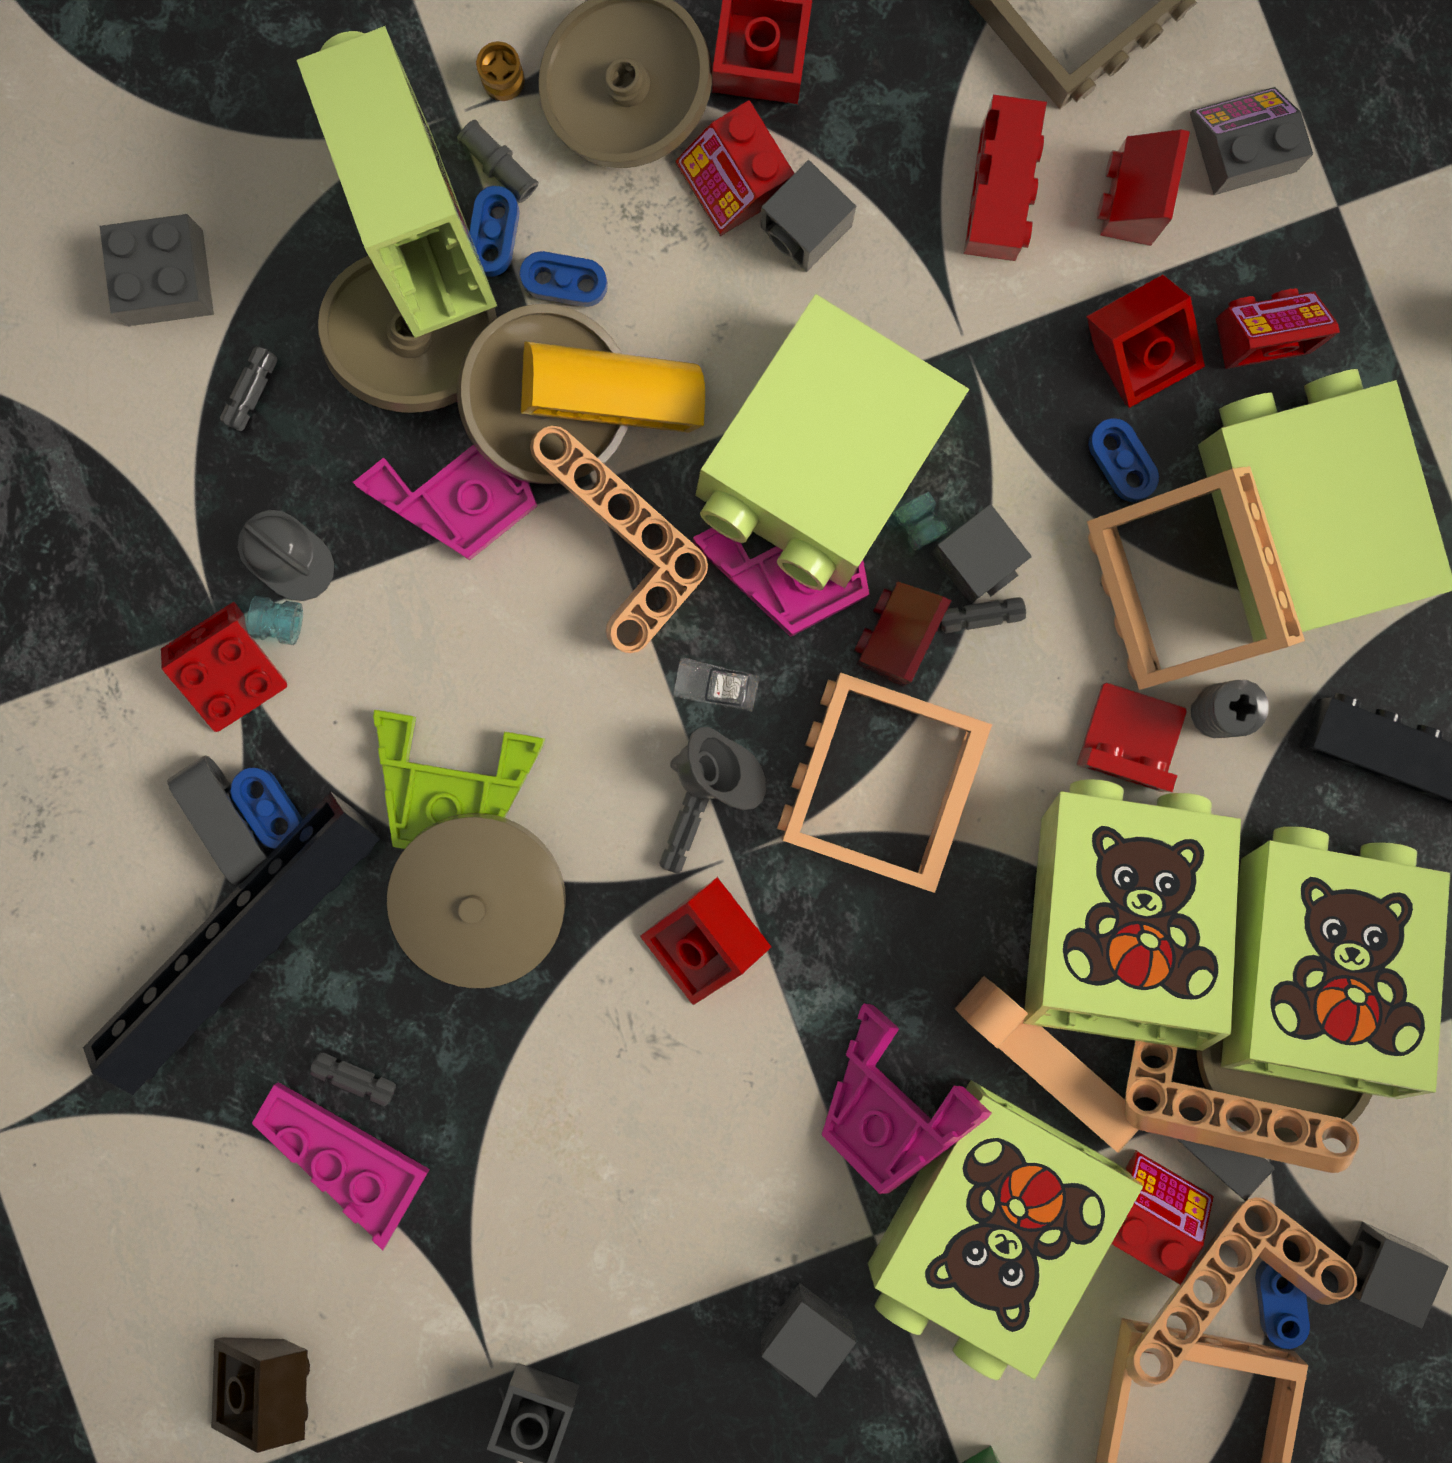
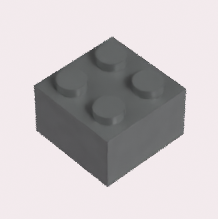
[99,214,214,326]

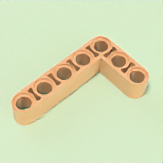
[530,426,708,653]
[955,976,1139,1153]
[1125,1041,1360,1173]
[1126,1197,1357,1387]

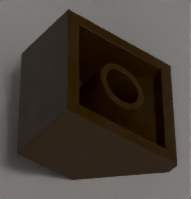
[211,1337,310,1453]

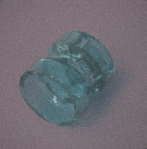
[892,492,952,552]
[246,595,303,646]

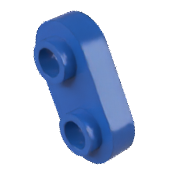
[469,186,520,277]
[520,251,608,307]
[1089,418,1159,502]
[231,768,302,848]
[1255,1261,1310,1349]

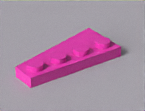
[252,1082,430,1251]

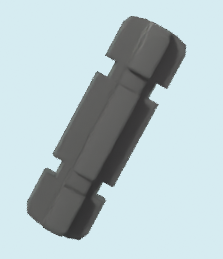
[220,346,277,431]
[940,597,1026,633]
[659,792,709,873]
[310,1053,396,1106]

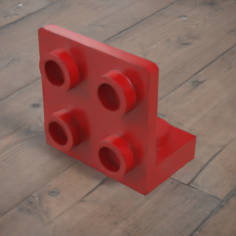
[161,602,287,732]
[1076,683,1187,792]

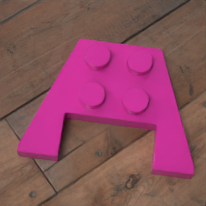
[353,401,538,560]
[692,528,869,637]
[822,1003,992,1194]

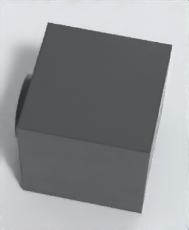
[761,159,856,272]
[930,504,1032,604]
[1337,1221,1449,1329]
[760,1283,857,1398]
[487,1363,579,1463]

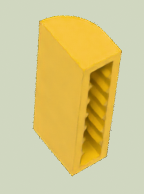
[521,342,705,433]

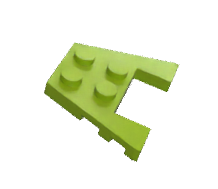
[373,710,545,849]

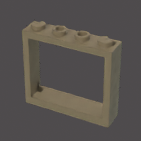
[968,0,1197,109]

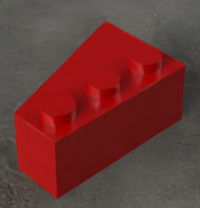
[964,94,1047,261]

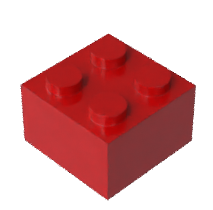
[712,0,812,104]

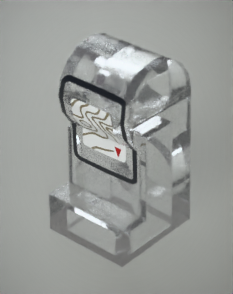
[673,657,760,711]

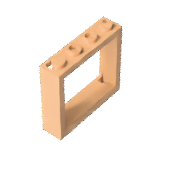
[1087,466,1305,690]
[777,673,992,893]
[1095,1318,1308,1463]

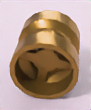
[476,41,525,101]

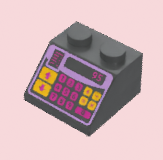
[1190,87,1313,195]

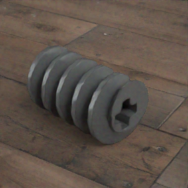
[1191,680,1269,738]

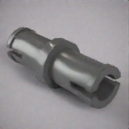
[457,120,539,203]

